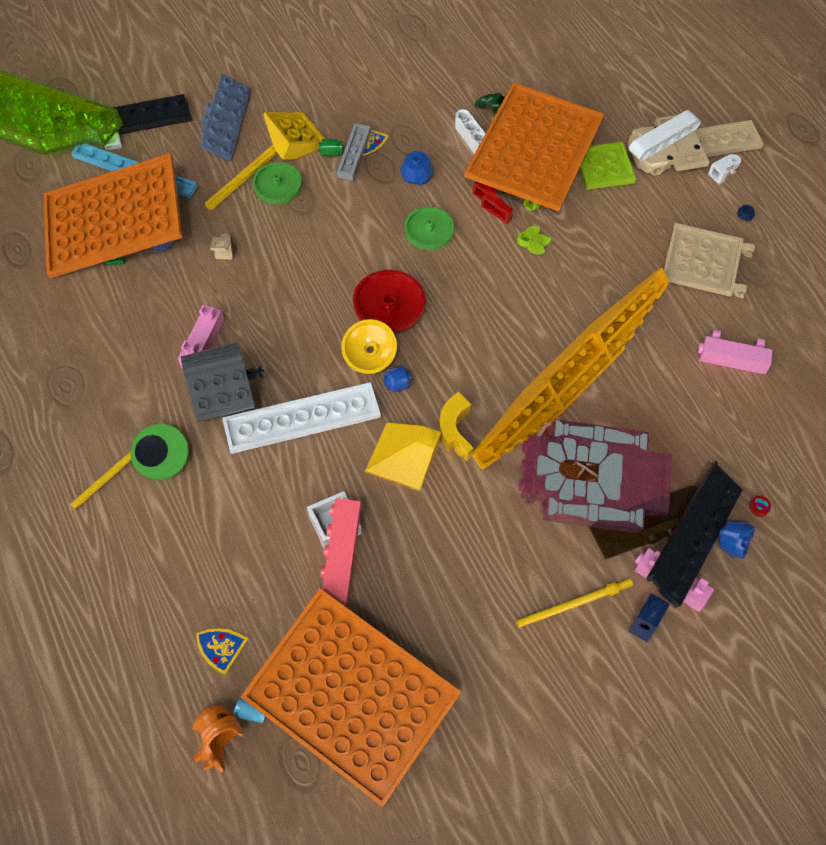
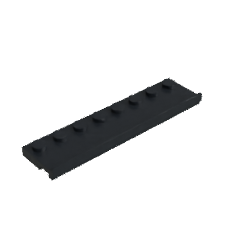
[56,94,191,146]
[646,461,743,608]

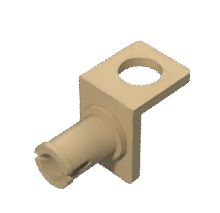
[210,233,233,260]

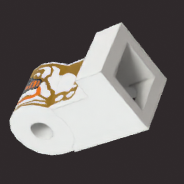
[708,154,741,185]

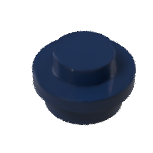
[737,205,755,221]

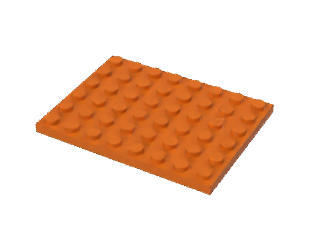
[464,82,605,212]
[44,153,183,278]
[240,588,462,807]

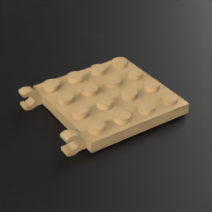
[663,223,755,298]

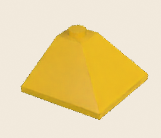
[263,112,326,160]
[365,423,441,491]

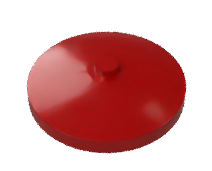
[353,270,425,333]

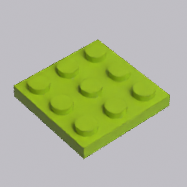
[580,142,636,190]

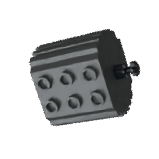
[181,342,265,422]

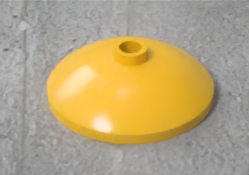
[341,319,397,374]

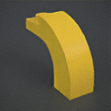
[439,392,474,461]

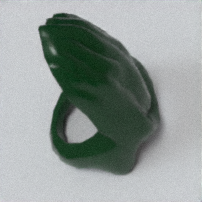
[475,93,505,115]

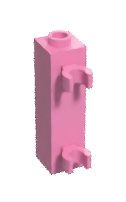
[178,305,224,369]
[697,329,772,374]
[635,548,714,612]

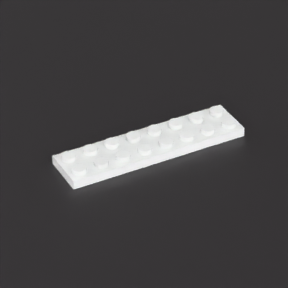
[222,382,381,454]

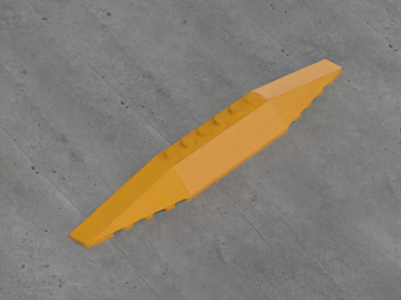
[471,268,670,470]

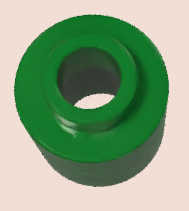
[319,139,342,156]

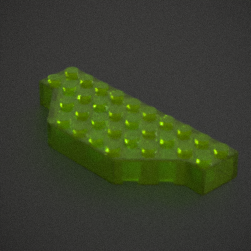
[0,70,123,155]

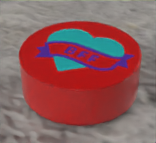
[749,496,771,517]

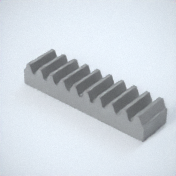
[337,123,371,181]

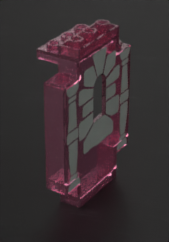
[518,419,672,533]

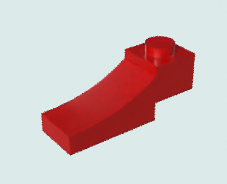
[472,181,513,224]

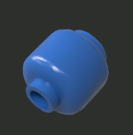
[383,366,412,392]

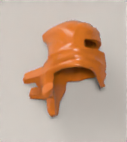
[192,704,245,773]

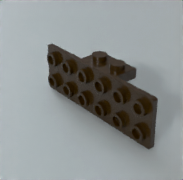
[588,485,697,560]

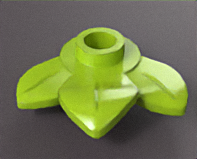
[517,226,551,254]

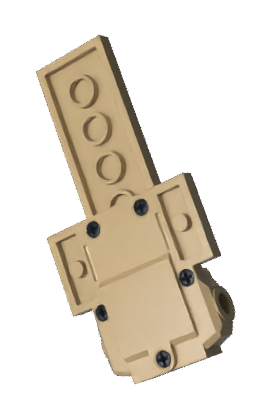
[628,115,763,176]

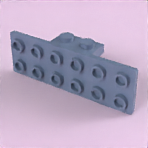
[200,74,251,161]

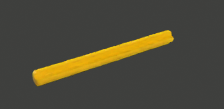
[205,145,278,210]

